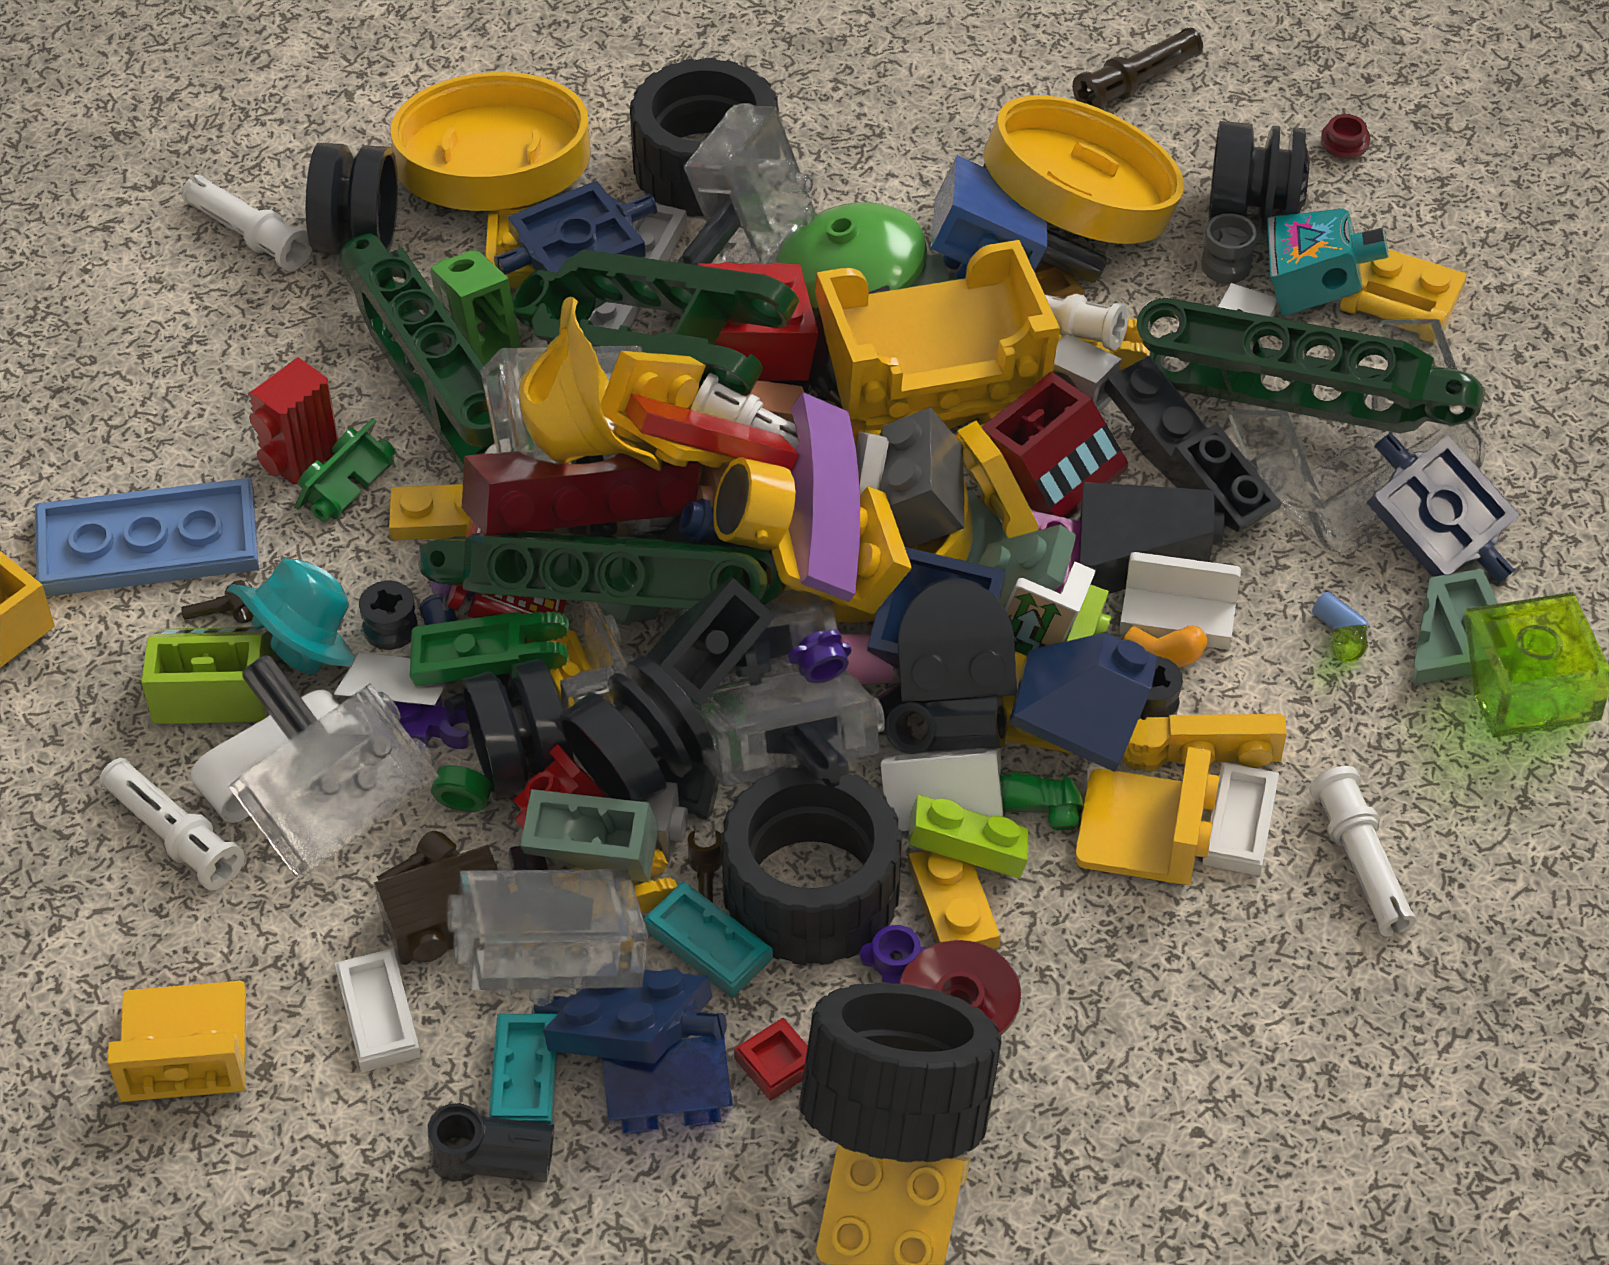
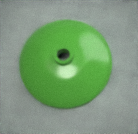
[776,202,927,316]

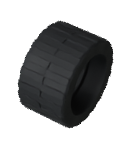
[630,58,780,217]
[721,765,902,965]
[799,982,1002,1163]

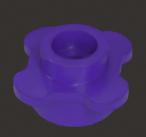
[788,630,852,684]
[860,925,927,984]

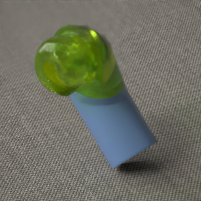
[1312,592,1368,662]

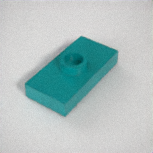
[643,881,773,998]
[489,1014,558,1124]

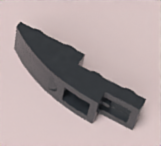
[1103,356,1282,532]

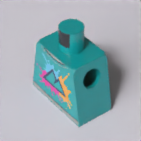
[1267,208,1389,316]

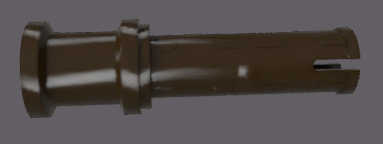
[1072,27,1204,110]

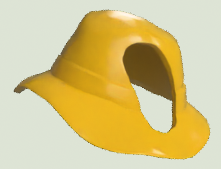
[518,297,663,471]

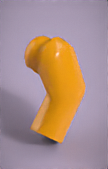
[1123,625,1208,668]

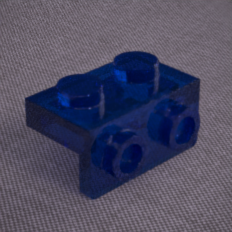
[601,1036,733,1134]

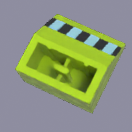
[141,627,273,724]

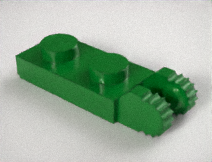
[409,611,569,686]

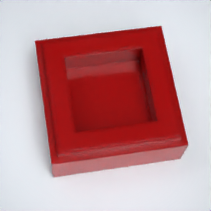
[734,1017,808,1101]

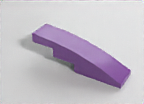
[788,392,860,602]

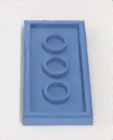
[35,478,259,597]

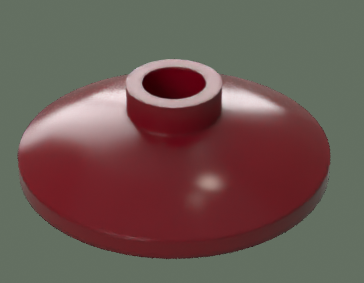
[900,940,1021,1035]

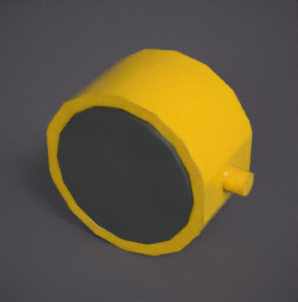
[713,457,796,551]

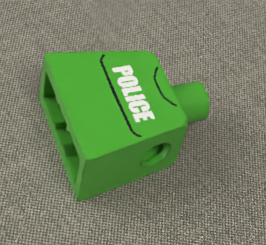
[430,250,523,371]

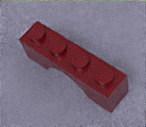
[461,451,699,535]

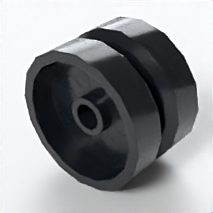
[305,143,398,254]
[461,657,574,801]

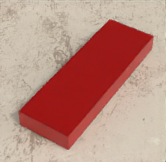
[625,393,799,472]

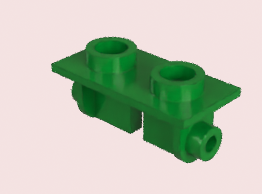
[294,418,395,522]

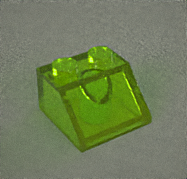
[1464,592,1609,738]

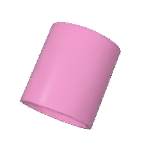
[836,633,893,685]

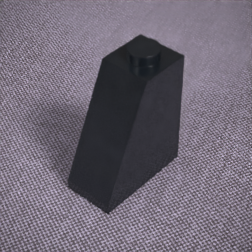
[1079,482,1224,594]

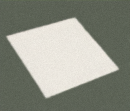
[334,653,447,705]

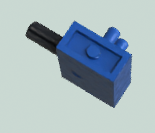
[930,155,1107,283]

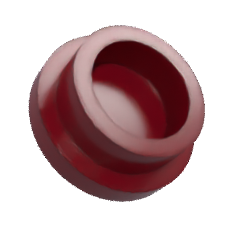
[1321,114,1370,158]

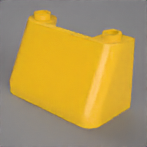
[815,240,1060,430]

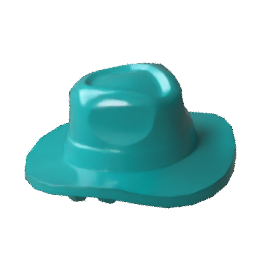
[226,557,355,675]

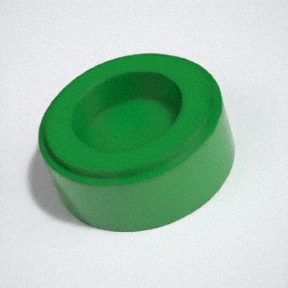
[431,765,492,813]

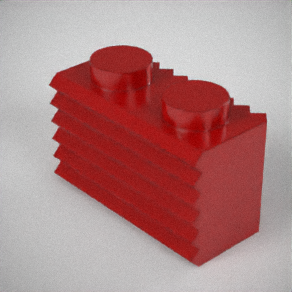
[247,357,339,485]

